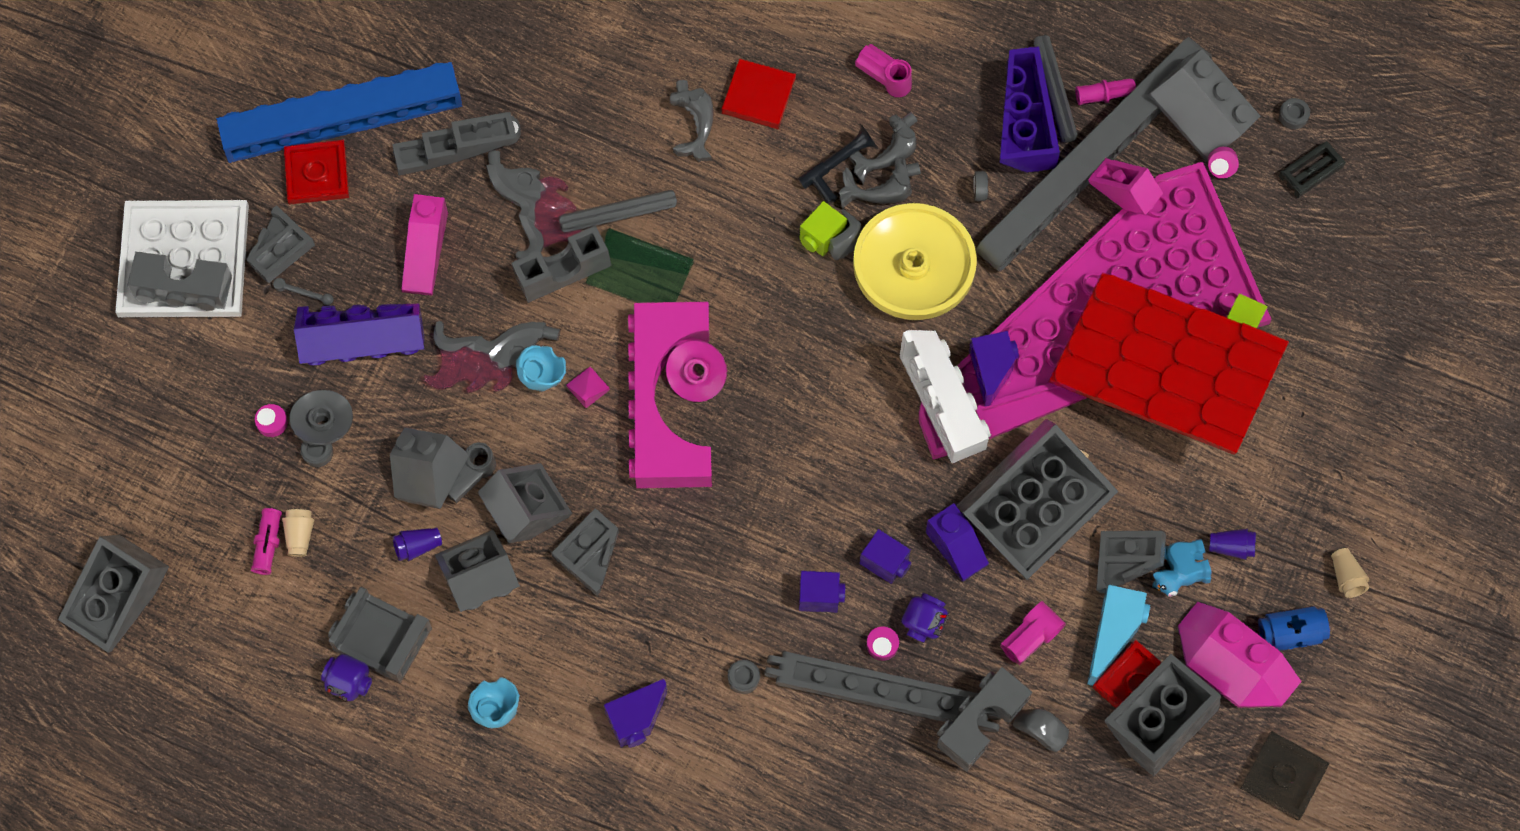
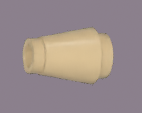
[282,509,314,557]
[1331,548,1369,598]

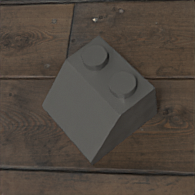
[390,427,469,509]
[478,463,573,543]
[435,530,520,612]

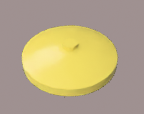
[853,203,977,320]

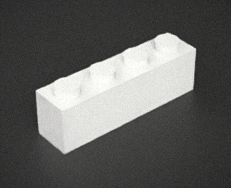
[900,330,991,463]

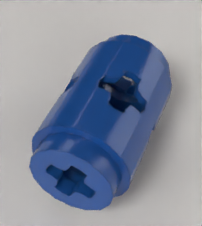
[1258,606,1330,651]

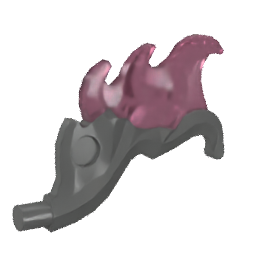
[486,150,581,260]
[424,321,561,393]

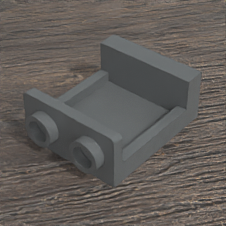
[328,586,432,684]

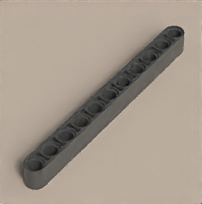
[976,37,1212,272]

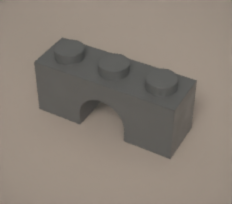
[511,225,611,303]
[127,251,232,311]
[937,667,1032,772]

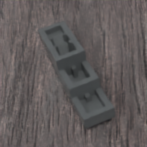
[392,112,517,176]

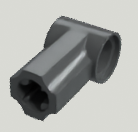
[448,442,496,504]

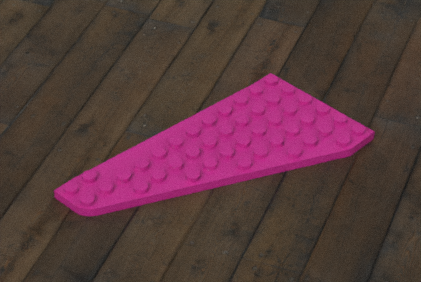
[918,162,1272,460]

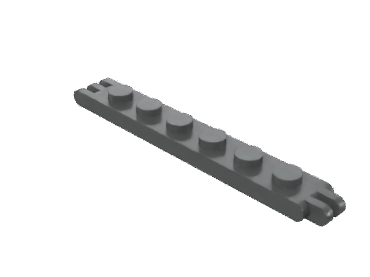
[764,652,1001,733]

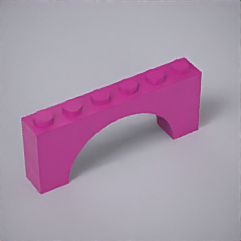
[628,302,712,488]

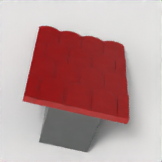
[1048,272,1289,455]

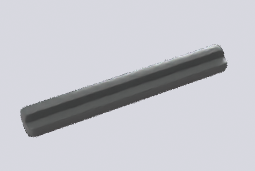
[1034,35,1077,143]
[559,190,677,233]

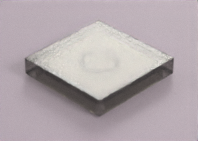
[1240,731,1330,821]

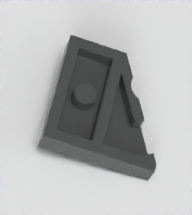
[247,205,315,283]
[552,508,619,596]
[1096,531,1166,593]

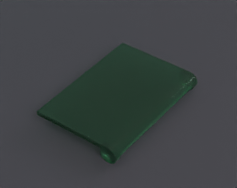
[586,228,694,303]

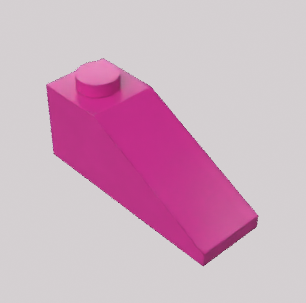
[402,194,448,296]

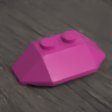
[1178,602,1301,708]

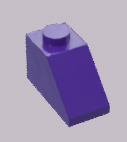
[969,331,1019,407]
[926,503,989,582]
[604,679,667,748]

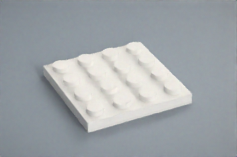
[116,200,249,317]

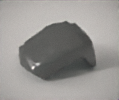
[828,209,862,260]
[1013,708,1069,752]

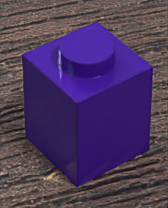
[860,529,912,584]
[799,571,845,613]

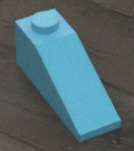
[1087,585,1150,686]

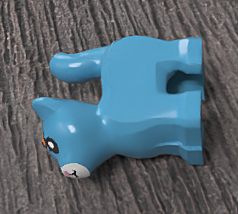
[1152,539,1211,597]

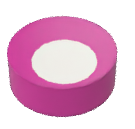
[1208,146,1239,178]
[255,404,288,437]
[867,627,899,661]

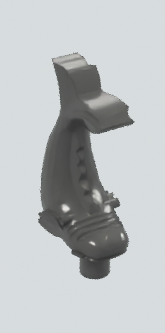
[670,80,714,162]
[849,112,918,185]
[839,158,921,209]

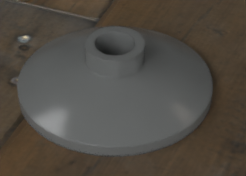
[290,390,353,445]

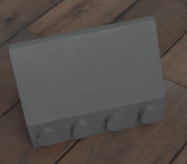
[956,419,1119,580]

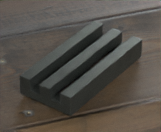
[1279,141,1346,198]

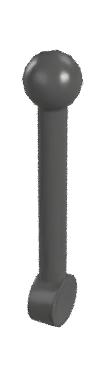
[273,278,334,306]

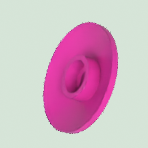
[666,340,727,402]

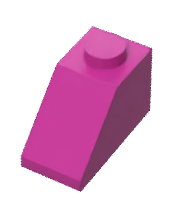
[1088,158,1163,215]

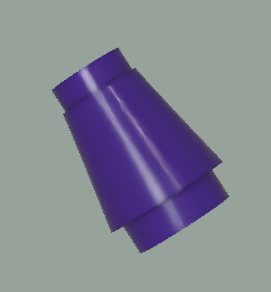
[392,527,442,562]
[1210,528,1256,560]

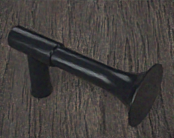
[797,123,878,205]

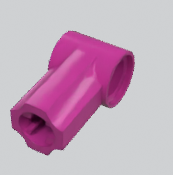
[855,44,912,97]
[1000,601,1066,666]

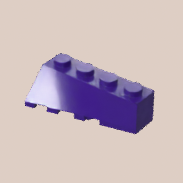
[1000,46,1060,172]
[294,304,425,365]

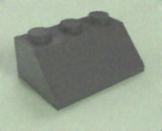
[1148,49,1260,162]
[1105,654,1221,777]

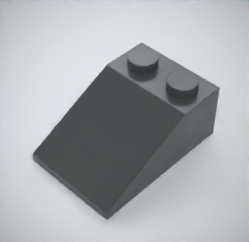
[58,535,169,653]

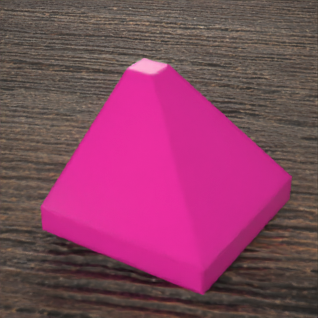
[566,367,610,408]

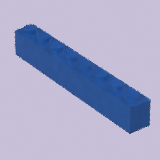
[216,62,463,163]

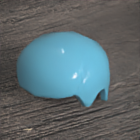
[516,345,566,392]
[468,677,520,728]

